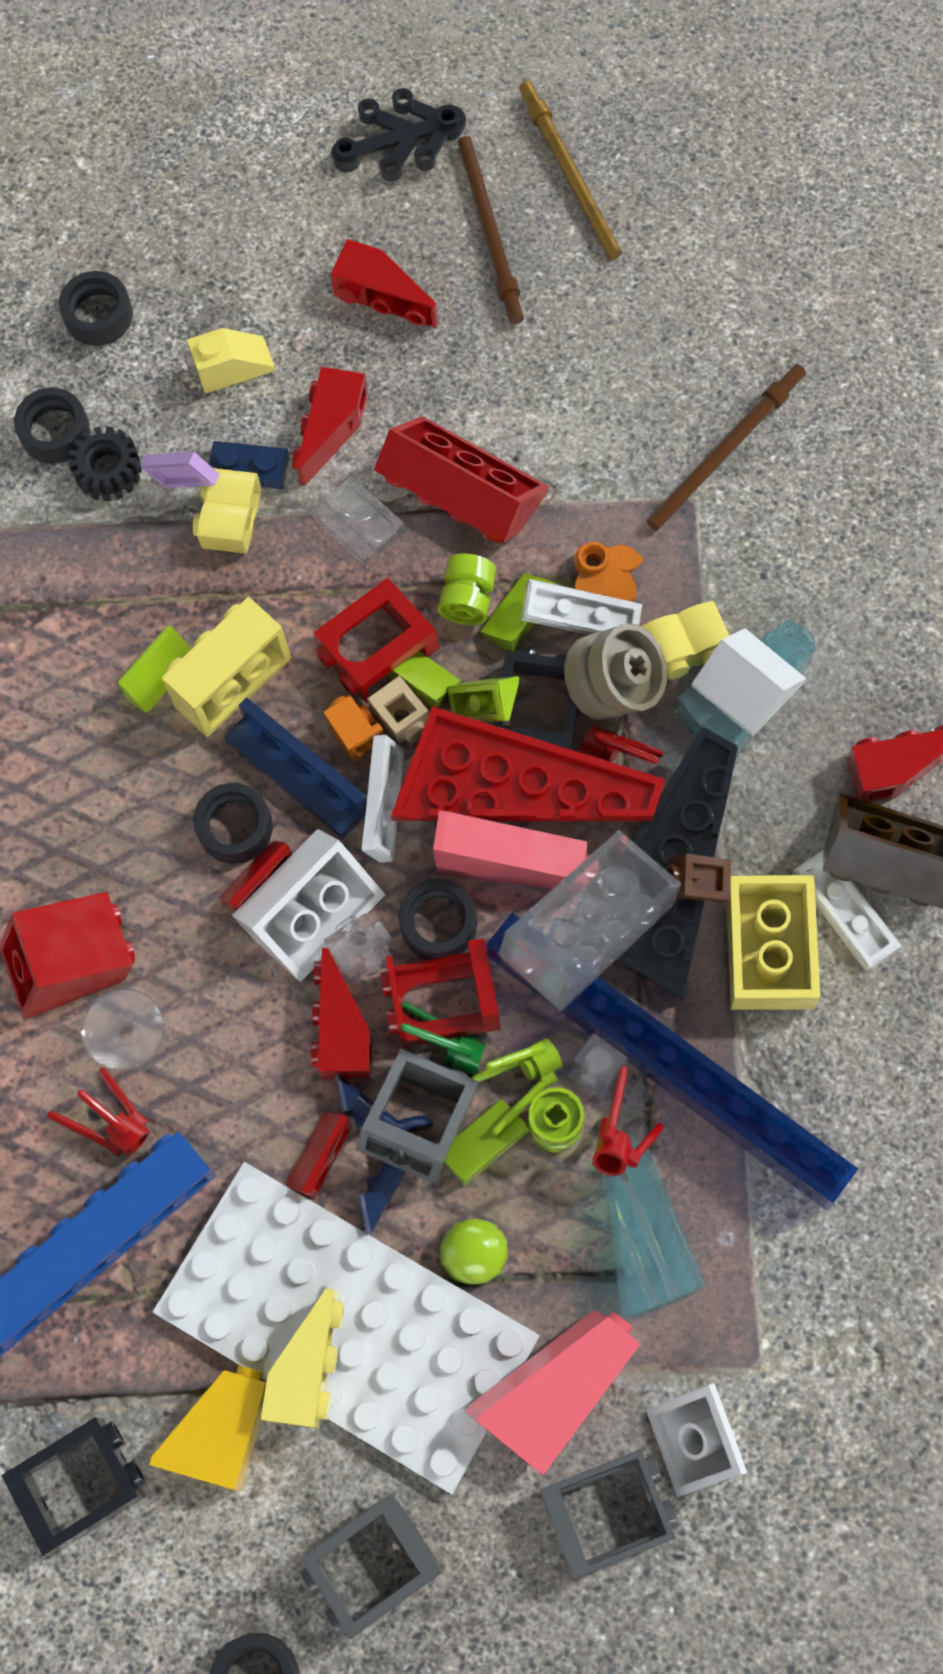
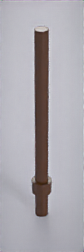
[458,136,524,324]
[647,364,806,531]

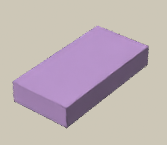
[140,452,220,488]

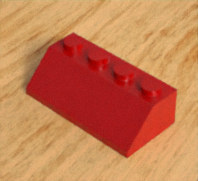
[374,416,549,543]

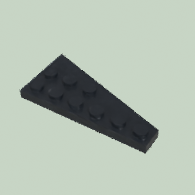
[575,726,738,1000]

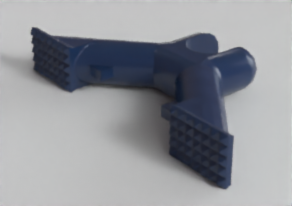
[335,1074,433,1236]

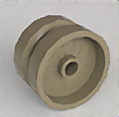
[564,623,667,721]

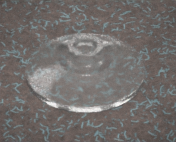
[81,988,165,1071]

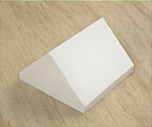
[691,629,806,737]
[646,1383,747,1497]

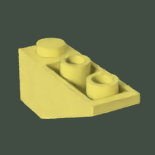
[261,1289,344,1429]

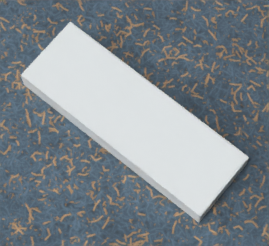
[520,579,642,635]
[362,735,405,863]
[792,851,901,971]

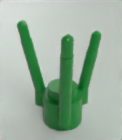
[401,1002,486,1076]

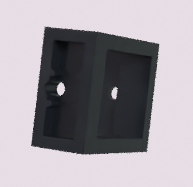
[493,649,579,750]
[1,1417,146,1556]

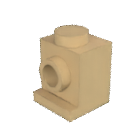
[367,676,429,744]

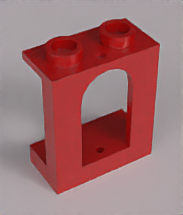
[313,578,440,703]
[380,938,501,1048]

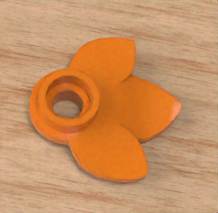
[574,542,644,602]

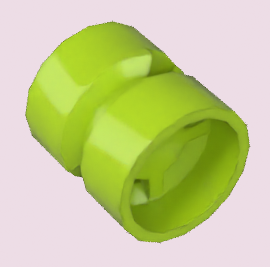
[437,553,497,625]
[529,1087,584,1153]

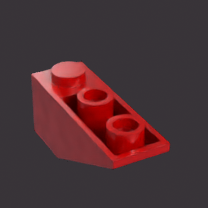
[330,239,438,328]
[292,367,368,485]
[847,725,943,802]
[311,948,373,1080]

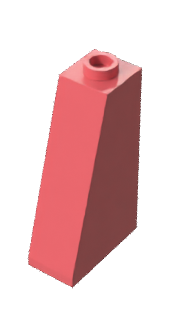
[433,811,594,892]
[464,1310,640,1475]

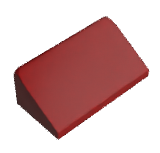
[219,840,292,913]
[286,1112,352,1200]

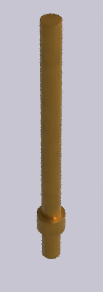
[519,81,622,260]

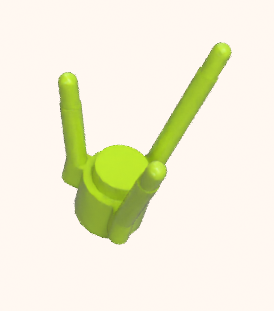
[469,1038,562,1135]

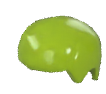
[439,1218,508,1285]

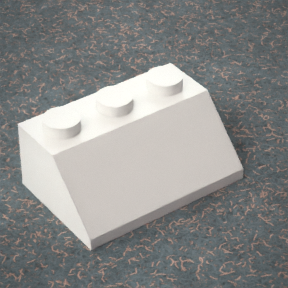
[232,829,385,982]

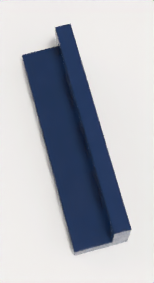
[224,697,367,839]

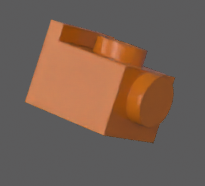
[323,695,384,763]

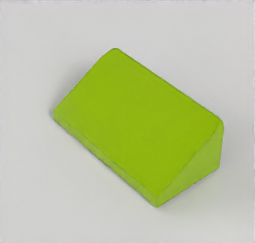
[480,573,556,651]
[118,625,191,713]
[386,651,461,708]
[448,676,519,723]
[445,1099,529,1186]

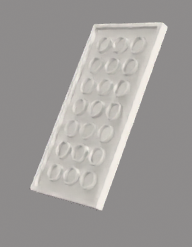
[153,1162,540,1495]

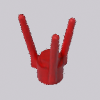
[580,725,664,764]
[592,1066,664,1176]
[47,1067,150,1157]

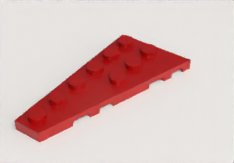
[391,706,665,821]

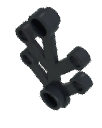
[331,88,466,182]

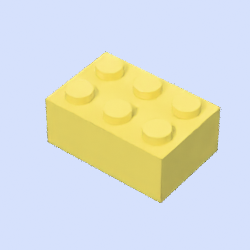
[161,597,292,738]
[726,875,820,1010]

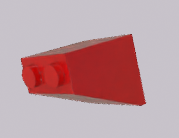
[0,891,135,1019]

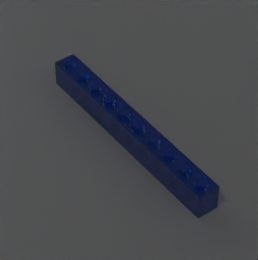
[486,913,858,1211]

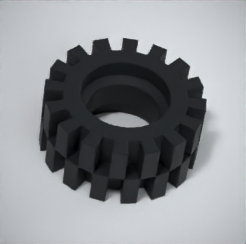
[68,426,142,501]

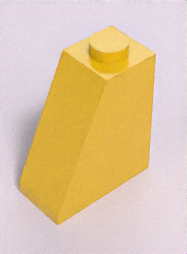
[149,1365,266,1491]

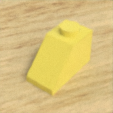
[187,328,275,394]

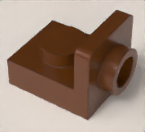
[663,854,731,903]

